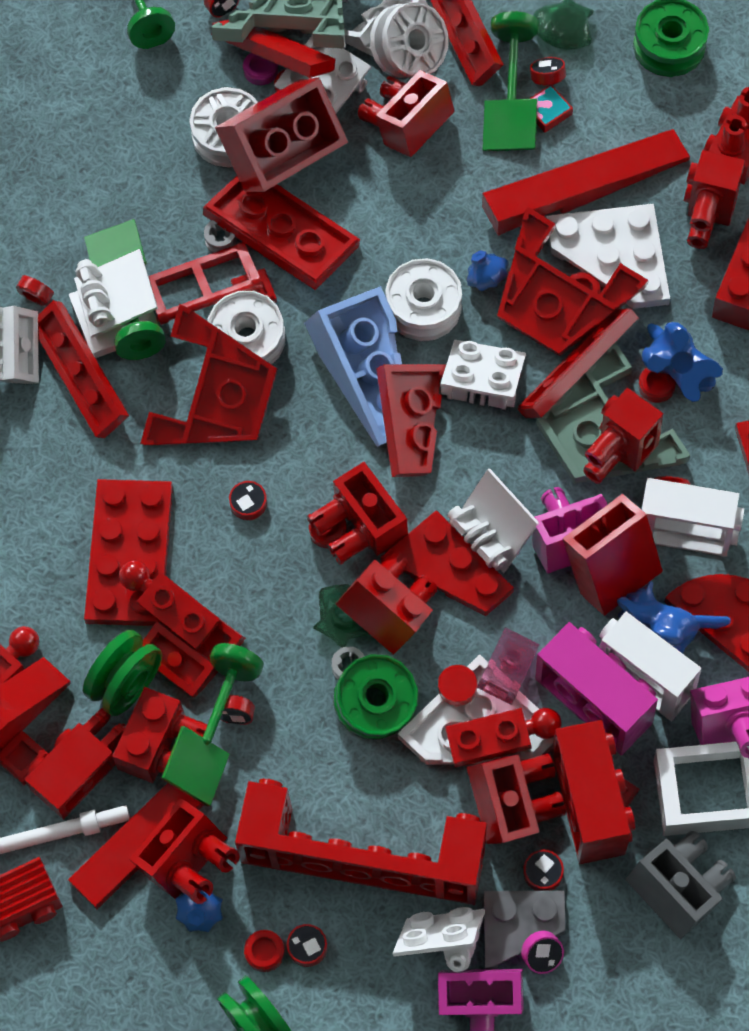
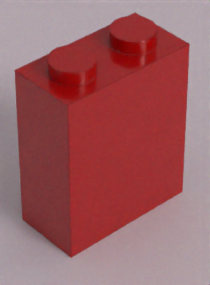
[562,494,663,616]

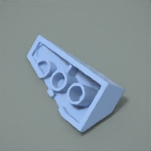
[304,286,402,447]

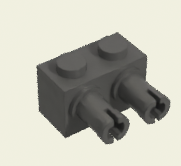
[625,831,736,940]

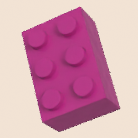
[535,622,658,756]

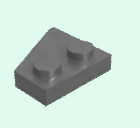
[484,891,565,969]

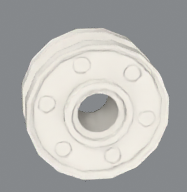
[370,2,448,78]
[190,87,258,167]
[385,258,462,341]
[207,291,285,364]

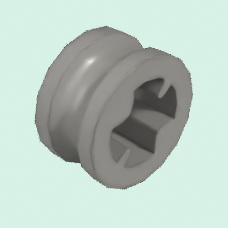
[204,220,237,253]
[332,646,365,680]

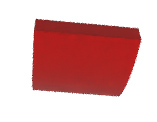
[142,607,246,698]

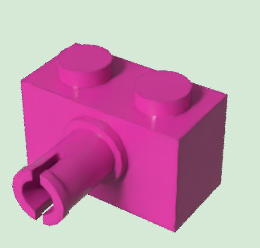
[532,487,608,574]
[690,677,749,758]
[438,969,524,1031]

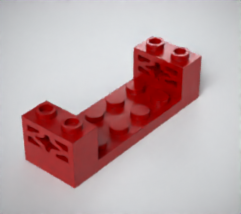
[235,779,487,905]

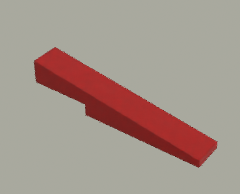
[482,129,690,236]

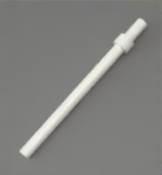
[0,805,130,854]

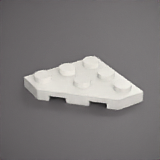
[546,204,670,309]
[398,654,554,765]

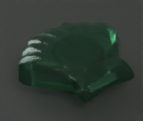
[533,0,594,50]
[313,584,370,648]

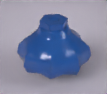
[467,250,508,292]
[175,891,223,932]

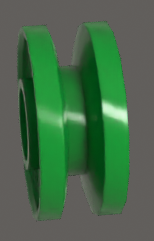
[633,0,709,77]
[82,630,163,716]
[333,654,418,740]
[217,975,291,1031]

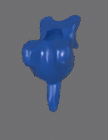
[642,322,723,402]
[617,581,731,654]

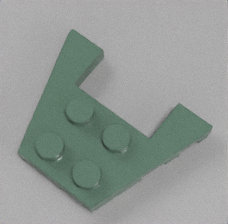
[211,0,346,49]
[536,342,690,484]

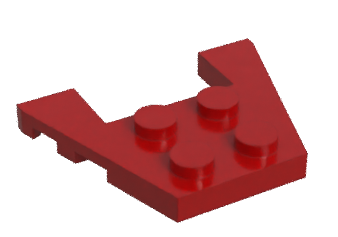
[497,207,649,357]
[140,304,278,445]

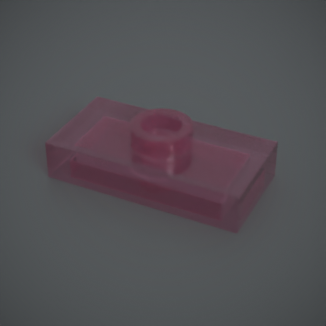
[476,627,540,705]

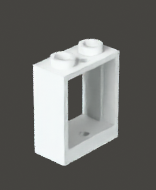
[642,478,745,557]
[599,612,702,722]
[654,742,749,836]

